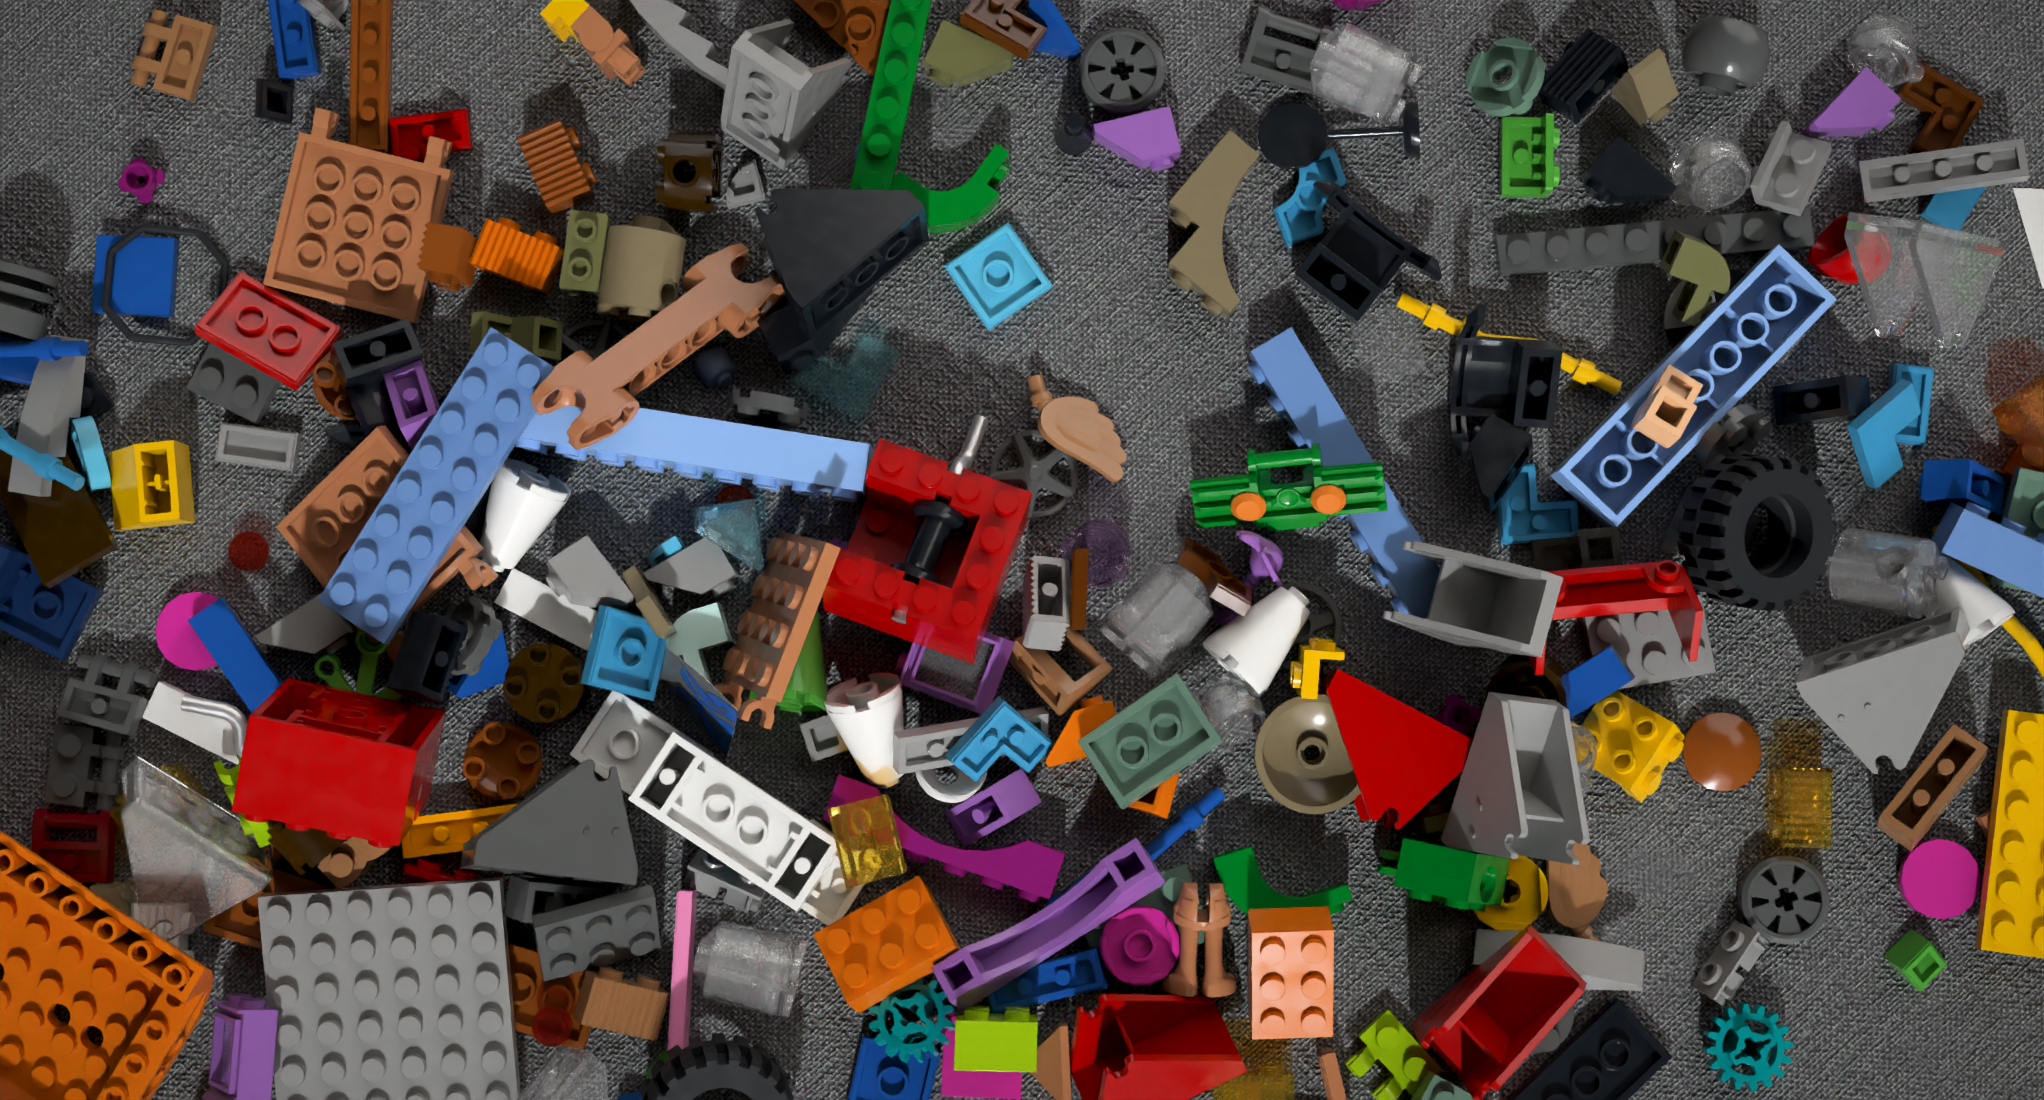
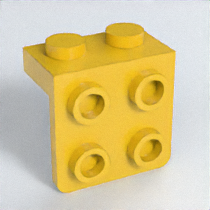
[1573,690,1685,803]

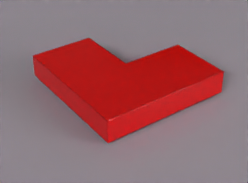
[389,109,473,163]

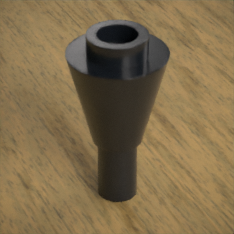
[1054,113,1093,155]

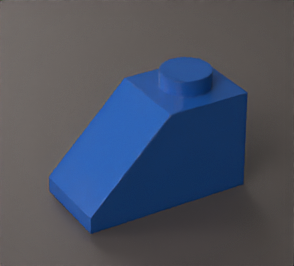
[1919,459,2005,516]

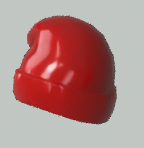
[1807,212,1888,285]

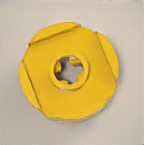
[1471,855,1548,931]

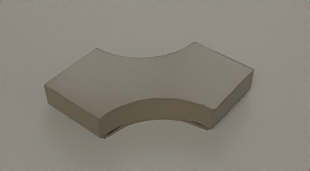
[622,566,677,639]

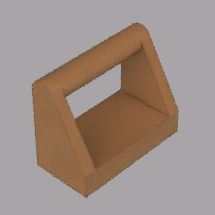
[1008,627,1113,716]

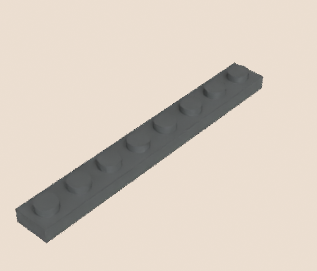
[1494,207,1815,277]

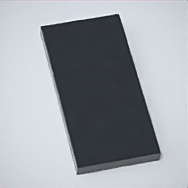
[1505,996,1672,1100]

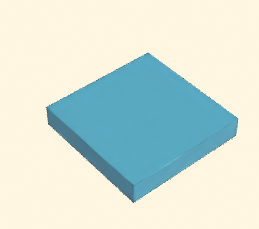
[944,222,1052,331]

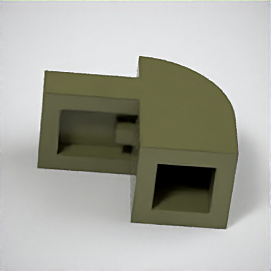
[1659,230,1730,327]
[470,311,563,362]

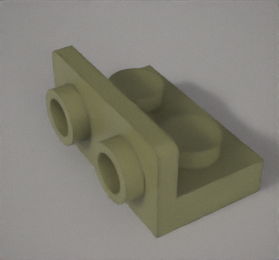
[559,210,610,297]

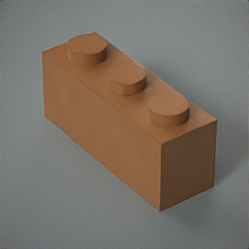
[1877,724,1988,851]

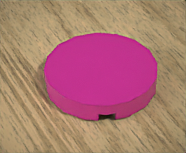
[155,592,219,671]
[1897,839,1981,919]
[1100,905,1180,986]

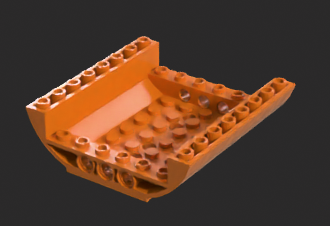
[0,830,214,1100]

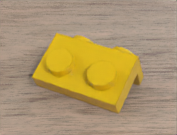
[1289,638,1345,699]

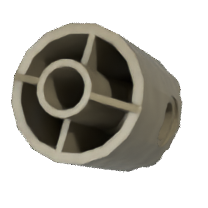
[596,215,687,324]

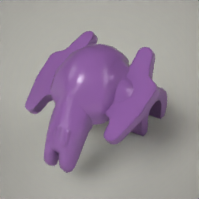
[1213,530,1284,624]

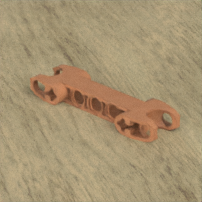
[530,243,785,450]

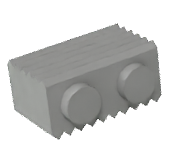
[1022,555,1070,651]

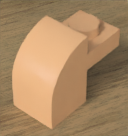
[1631,364,1703,449]

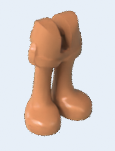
[1161,882,1236,997]

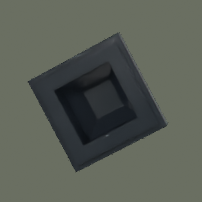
[255,78,293,125]

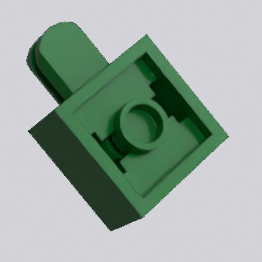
[1376,838,1510,911]

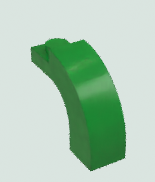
[892,143,1011,233]
[1211,845,1353,915]

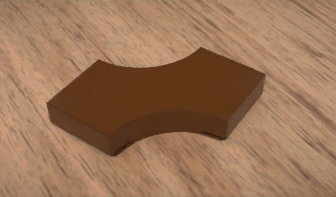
[1177,537,1252,617]

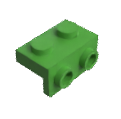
[1499,113,1560,198]

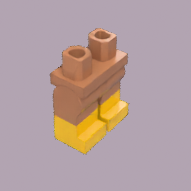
[540,0,646,88]

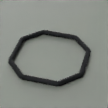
[102,224,229,346]

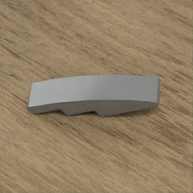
[628,0,728,91]
[8,335,87,497]
[1473,929,1645,991]

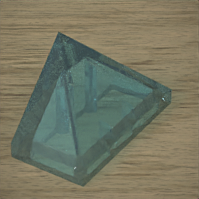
[694,499,764,572]

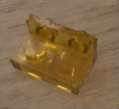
[827,794,906,888]

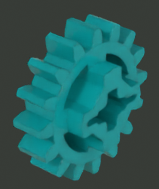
[869,977,957,1063]
[1702,1002,1794,1092]

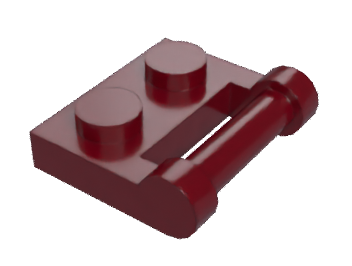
[31,808,119,883]

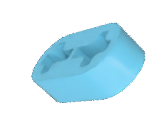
[70,416,111,492]

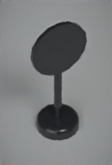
[1258,102,1420,170]

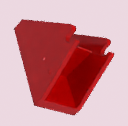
[1318,669,1473,830]
[1411,924,1587,1100]
[1069,994,1247,1100]

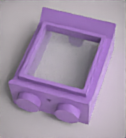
[894,631,1015,715]
[201,993,278,1100]

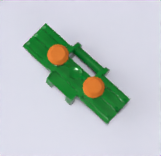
[1189,443,1388,531]

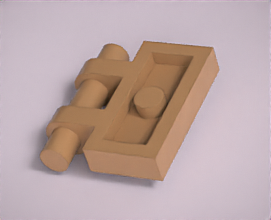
[130,9,217,102]

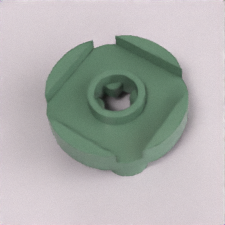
[1466,37,1546,117]

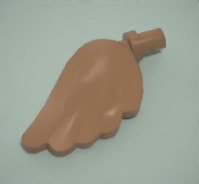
[1027,375,1127,483]
[1546,842,1608,941]

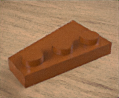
[791,0,891,79]

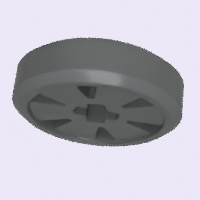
[1079,27,1165,116]
[1737,855,1830,944]

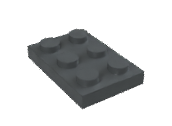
[531,884,661,981]

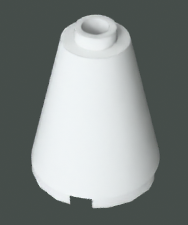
[478,458,571,572]
[1905,546,2016,650]
[1202,586,1310,697]
[824,673,904,788]

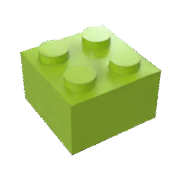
[954,1006,1038,1072]

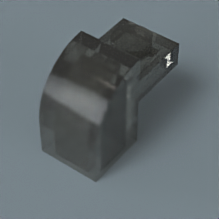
[1528,527,1623,571]

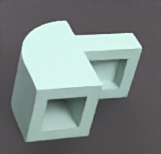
[666,602,733,685]

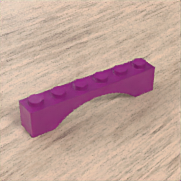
[823,774,1065,903]

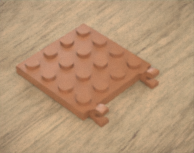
[263,107,455,324]
[276,425,498,663]
[714,531,841,730]

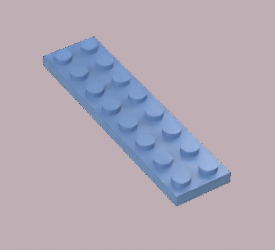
[318,327,555,644]

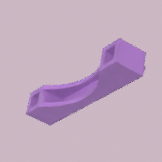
[931,838,1166,1011]

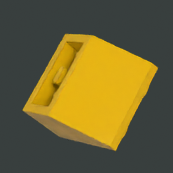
[108,440,195,531]

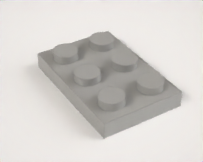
[1581,594,1716,689]

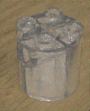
[1309,22,1424,127]
[1825,528,1948,619]
[1099,563,1214,679]
[693,920,808,1017]

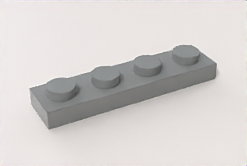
[1858,138,2029,203]
[893,707,1049,775]

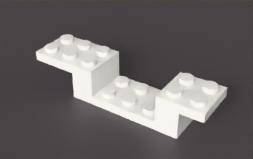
[570,691,879,926]

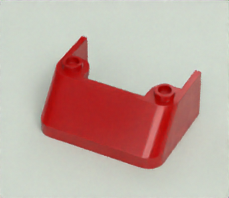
[1529,560,1704,676]

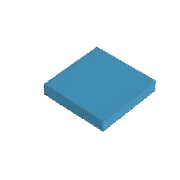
[580,605,667,701]

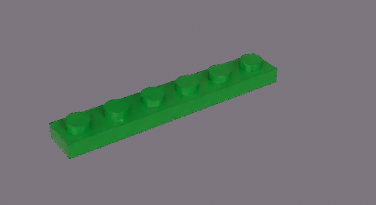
[850,0,932,190]

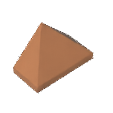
[1030,1022,1071,1100]

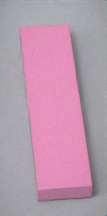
[667,889,698,1051]

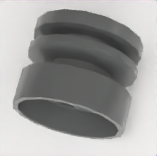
[0,257,60,341]

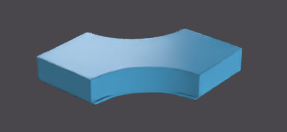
[1273,147,1347,248]

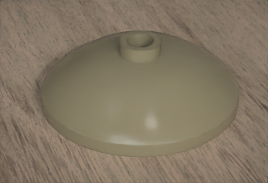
[1254,694,1361,814]

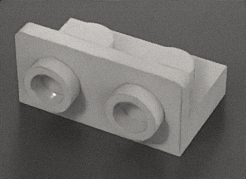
[1748,121,1832,216]

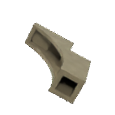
[1167,130,1260,319]

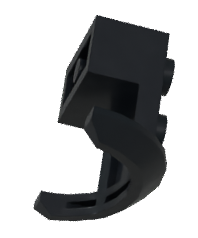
[1293,181,1442,325]
[1449,304,1563,461]
[325,318,449,445]

